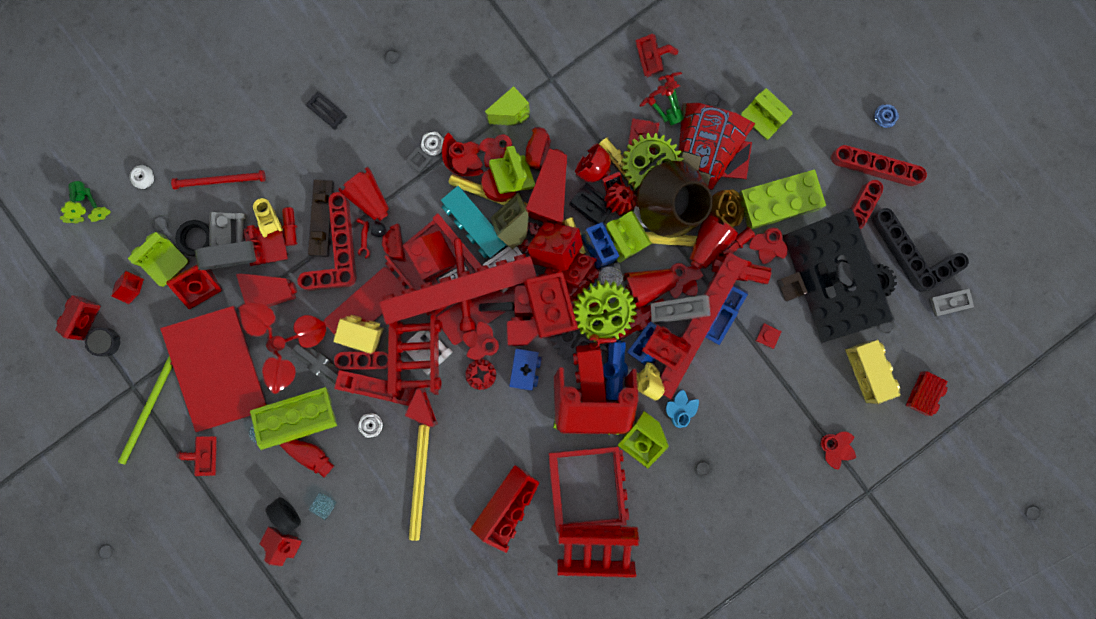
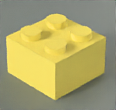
[333,315,384,353]

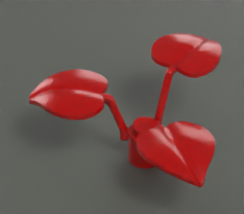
[239,303,326,394]

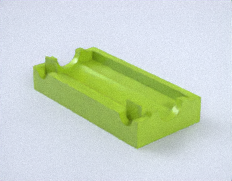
[250,387,337,450]

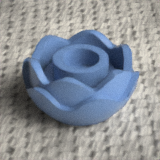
[874,105,899,128]

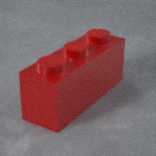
[573,345,606,403]

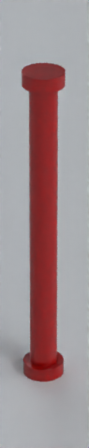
[171,170,266,190]

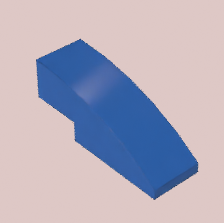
[705,284,748,345]

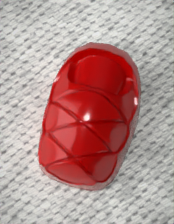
[525,127,551,170]

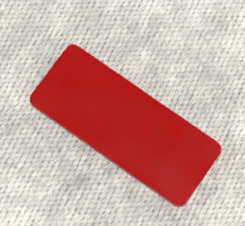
[324,267,406,335]
[437,286,515,345]

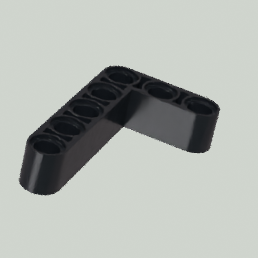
[872,208,969,292]

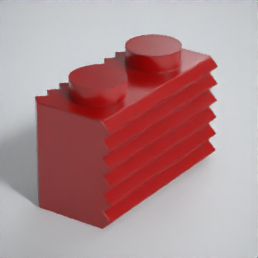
[905,371,948,416]

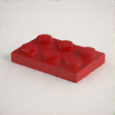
[524,272,578,339]

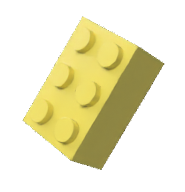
[845,340,900,404]

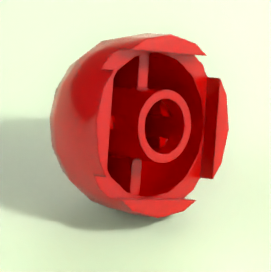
[575,143,611,182]

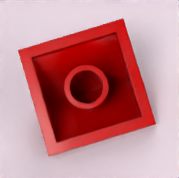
[166,264,222,310]
[405,389,438,427]

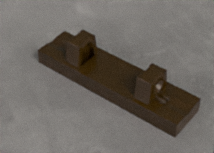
[308,180,334,257]

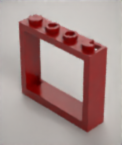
[549,446,629,532]

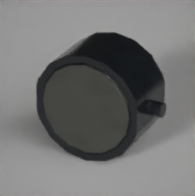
[85,327,120,357]

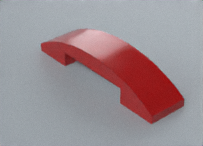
[334,370,415,406]

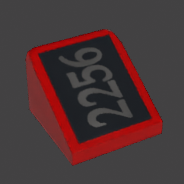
[602,171,623,192]

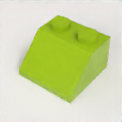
[485,86,530,126]

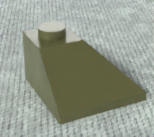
[491,193,528,250]

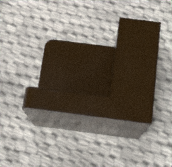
[777,272,807,301]

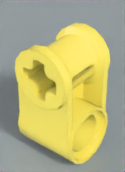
[253,198,283,238]
[637,362,664,400]

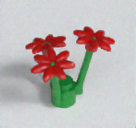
[640,72,684,125]

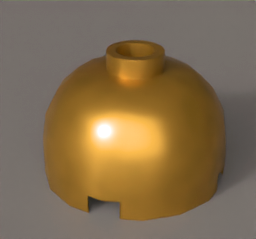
[709,189,745,227]

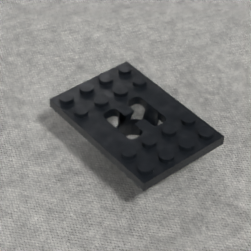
[783,208,894,343]

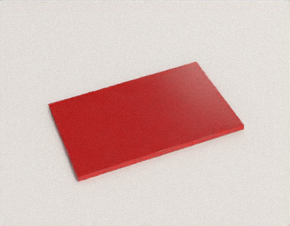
[160,306,267,432]

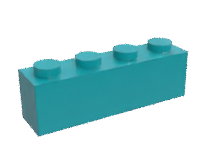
[441,186,508,259]

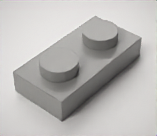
[930,289,974,316]

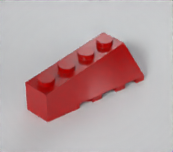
[470,465,540,553]

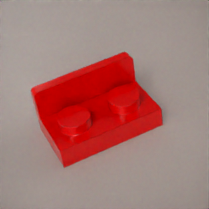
[642,325,691,371]

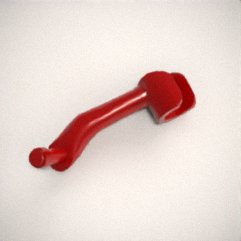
[356,218,371,259]

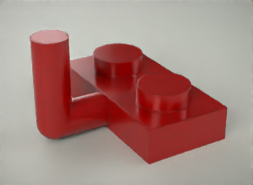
[635,34,678,77]
[176,436,217,476]

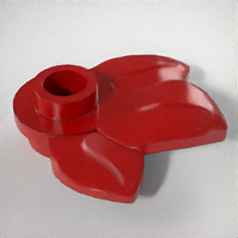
[478,134,512,168]
[448,142,482,175]
[749,227,788,264]
[669,263,703,299]
[462,322,499,360]
[820,431,856,470]

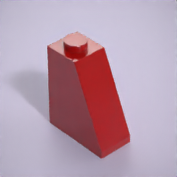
[236,273,297,307]

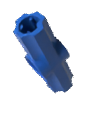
[603,340,628,400]

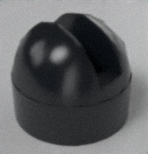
[371,221,386,237]

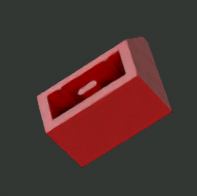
[507,317,538,346]

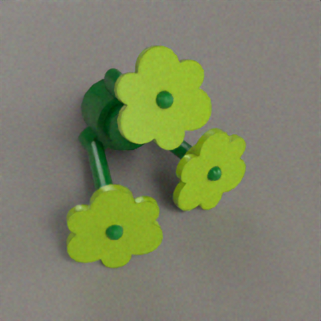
[60,181,111,224]

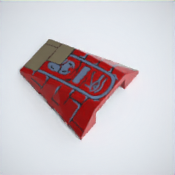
[678,103,755,190]

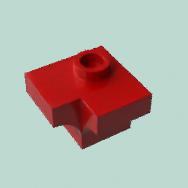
[259,527,302,566]

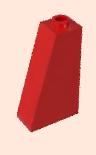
[526,148,567,225]

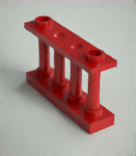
[388,315,442,397]
[557,525,639,578]

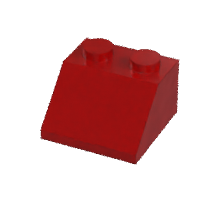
[404,230,456,282]
[55,295,101,341]

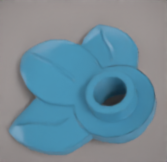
[666,390,699,428]

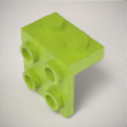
[128,232,189,287]

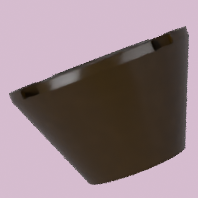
[637,161,712,238]

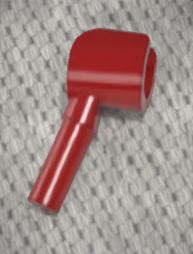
[589,334,616,349]

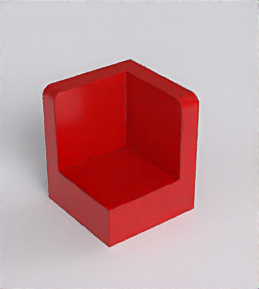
[111,271,144,304]

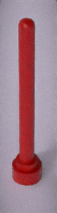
[454,238,475,331]

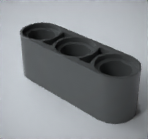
[195,241,256,270]

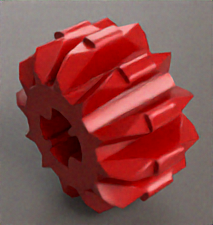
[604,183,637,216]

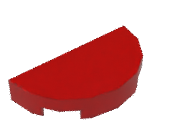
[382,223,404,260]

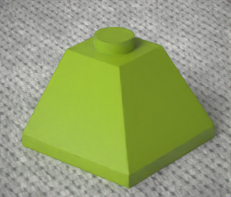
[617,411,669,468]

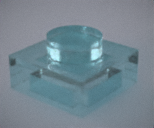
[309,493,337,520]

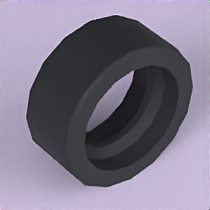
[175,220,209,257]

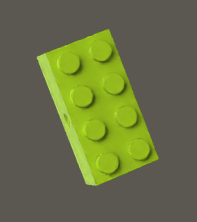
[739,169,826,229]

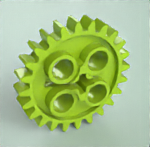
[621,133,684,190]
[573,280,636,342]

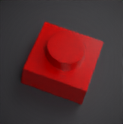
[755,323,782,349]

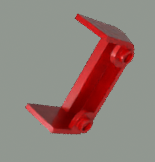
[554,368,638,434]

